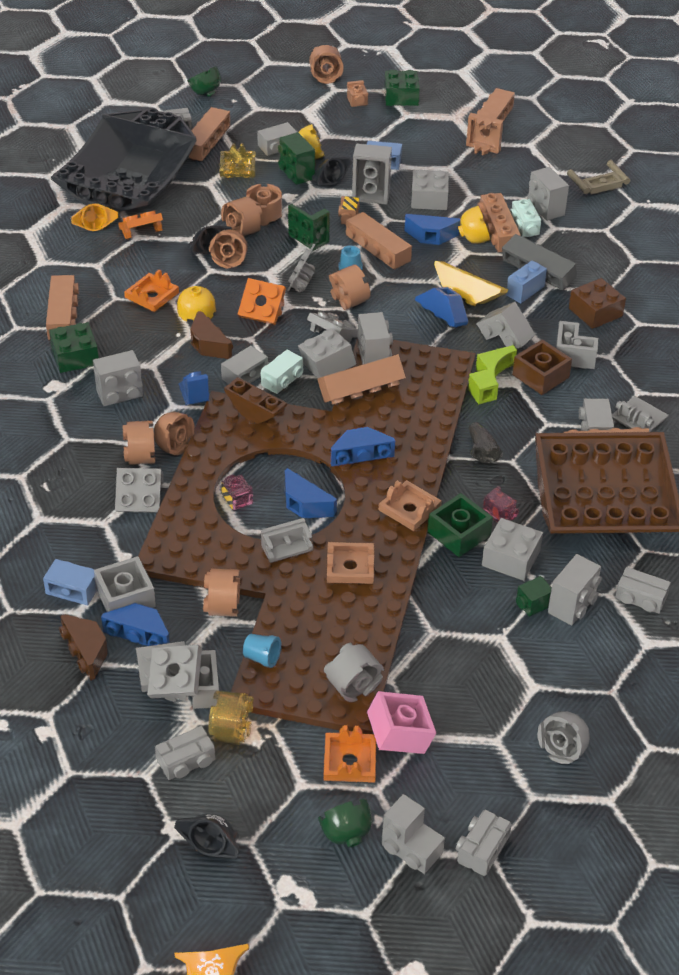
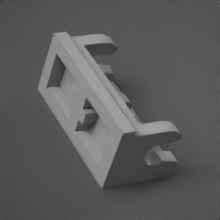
[261,518,313,563]

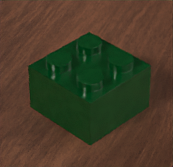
[384,70,420,106]
[278,132,315,185]
[49,322,99,373]
[428,493,493,557]

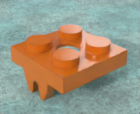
[118,211,163,239]
[124,270,179,312]
[237,278,286,325]
[324,725,376,782]

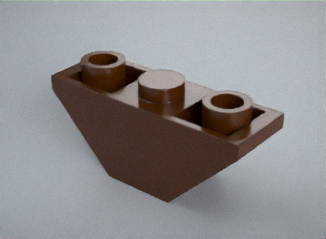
[190,311,233,359]
[224,377,287,424]
[59,614,108,681]

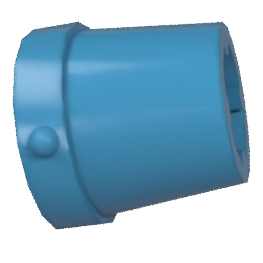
[338,245,363,270]
[243,634,281,668]

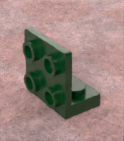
[288,204,330,251]

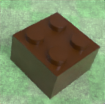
[569,278,626,329]
[512,339,572,395]

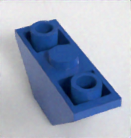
[404,214,460,245]
[415,287,468,327]
[179,371,209,406]
[331,427,395,466]
[285,468,337,518]
[101,603,170,646]

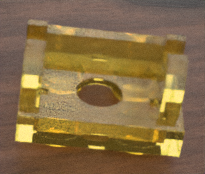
[219,143,256,178]

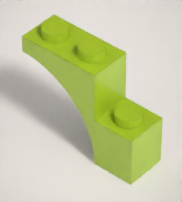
[468,345,517,405]

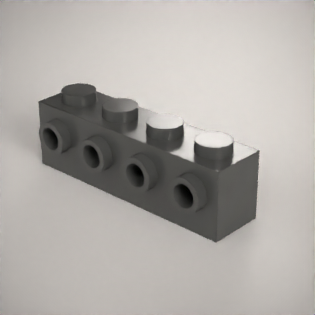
[502,234,577,291]

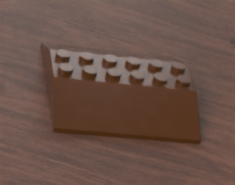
[535,432,679,533]

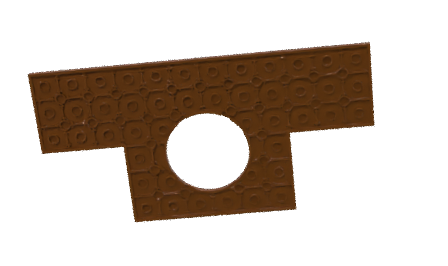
[138,338,476,734]

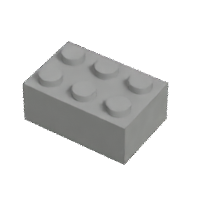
[352,144,392,204]

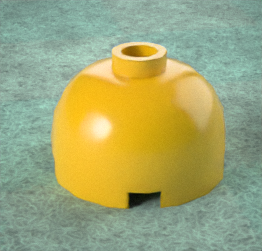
[299,124,325,160]
[458,206,490,244]
[177,286,216,321]

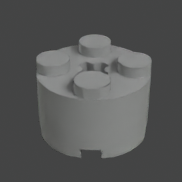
[324,643,384,702]

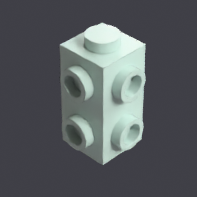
[510,199,541,237]
[261,350,303,394]

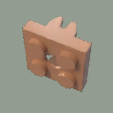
[466,113,503,155]
[379,480,442,531]
[327,542,374,584]

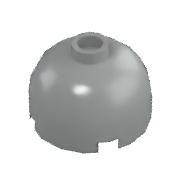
[537,711,590,764]

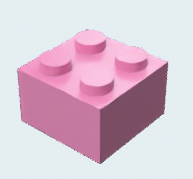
[367,691,436,754]

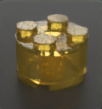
[209,690,253,744]

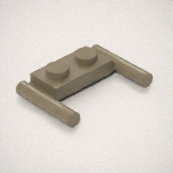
[567,160,630,194]

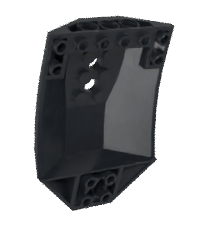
[51,108,196,212]

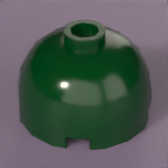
[187,66,221,97]
[318,799,372,848]

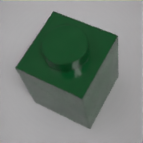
[516,576,552,617]

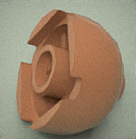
[209,229,248,268]
[154,411,195,455]

